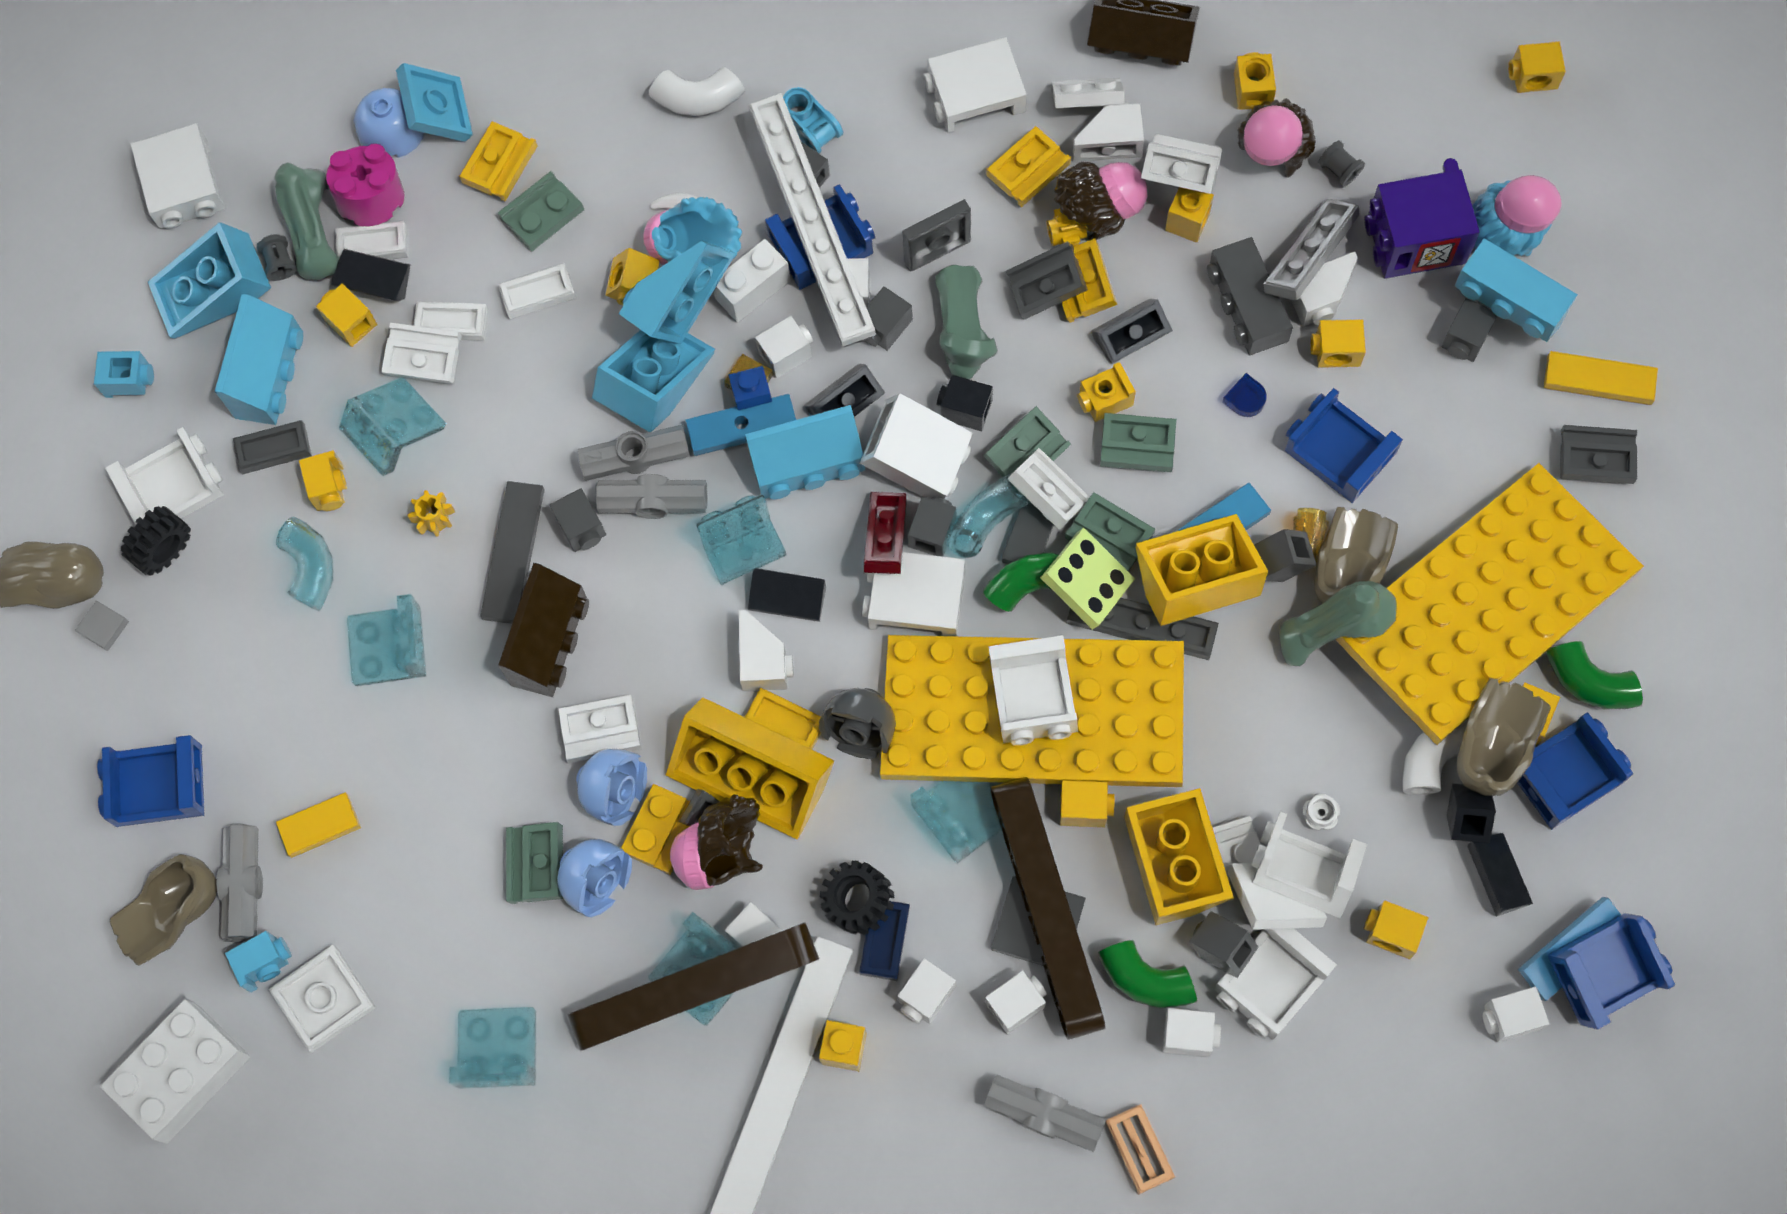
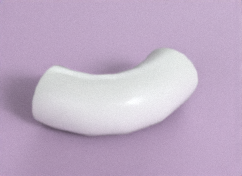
[649,67,745,116]
[1403,718,1469,795]

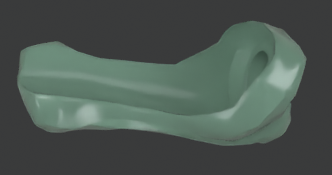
[274,163,338,281]
[936,265,998,379]
[1279,581,1397,666]

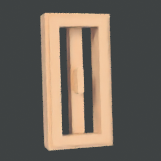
[1105,1104,1175,1195]

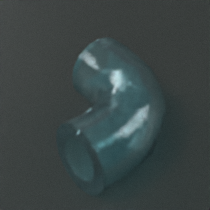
[947,473,1029,558]
[276,516,334,611]

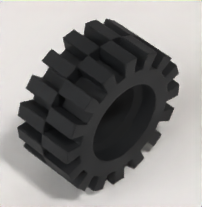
[121,506,191,576]
[820,861,895,935]

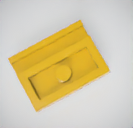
[459,121,538,202]
[987,126,1071,207]
[1062,238,1118,323]
[621,784,690,875]

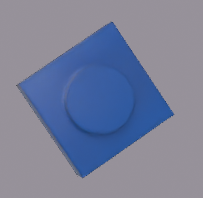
[728,366,772,410]

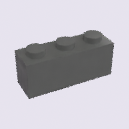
[1207,237,1293,356]

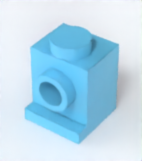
[94,351,154,398]
[225,931,292,992]

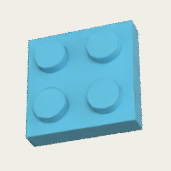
[396,63,473,142]

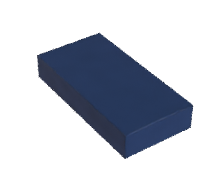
[859,901,910,981]

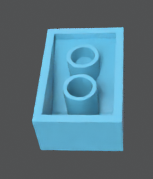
[148,222,271,339]
[619,240,736,344]
[592,330,715,432]

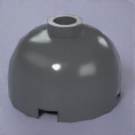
[819,688,896,759]

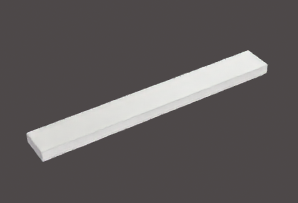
[749,93,876,347]
[710,936,854,1214]

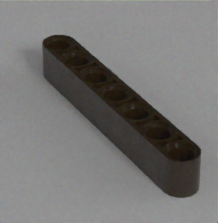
[990,777,1105,1040]
[567,922,819,1051]

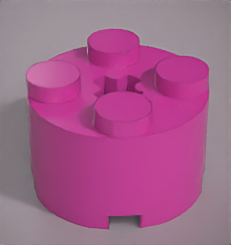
[326,144,405,227]

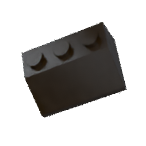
[1087,0,1200,65]
[498,562,589,697]

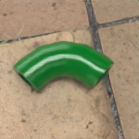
[983,552,1059,612]
[1547,641,1643,710]
[1098,940,1197,1009]

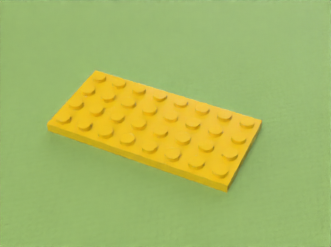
[1335,463,1644,745]
[880,635,1184,787]

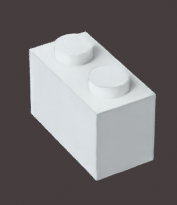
[713,239,791,323]

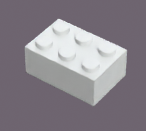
[100,999,251,1144]

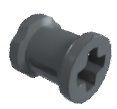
[1318,140,1365,187]
[256,234,297,281]

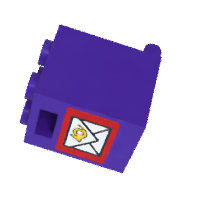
[1364,158,1480,279]

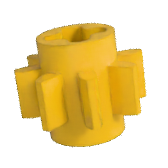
[1046,208,1087,247]
[408,490,455,537]

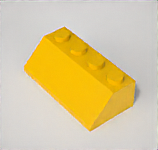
[666,697,835,839]

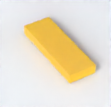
[1544,351,1658,405]

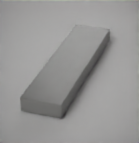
[1263,199,1359,301]

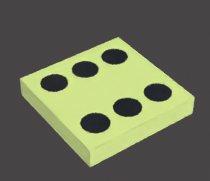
[1040,528,1135,630]

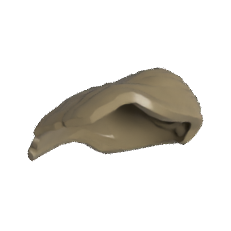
[1314,507,1398,603]
[0,542,104,609]
[1457,678,1551,796]
[110,854,217,966]

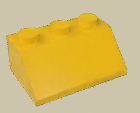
[1135,514,1268,626]
[1124,788,1234,926]

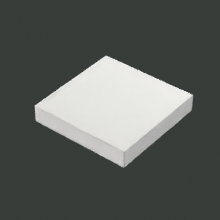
[1227,863,1327,930]
[268,945,376,1053]

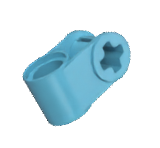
[783,87,843,153]

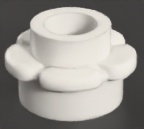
[1303,794,1340,830]

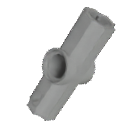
[577,425,690,481]
[596,474,708,519]
[216,824,263,943]
[984,1074,1106,1152]

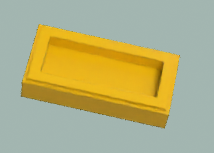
[745,687,821,750]
[276,792,361,858]

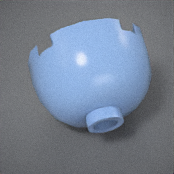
[354,88,424,158]
[576,749,647,826]
[558,839,632,917]

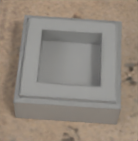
[75,601,129,651]

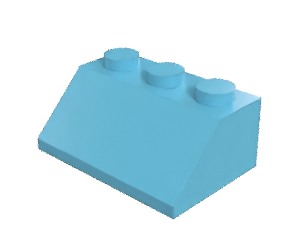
[1455,239,1578,342]
[215,294,303,425]
[745,405,866,500]

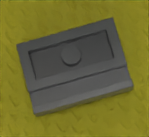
[1006,241,1088,319]
[1560,425,1637,484]

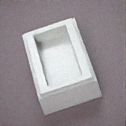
[335,221,408,262]
[498,263,576,319]
[414,302,488,341]

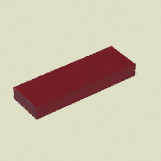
[864,492,907,574]

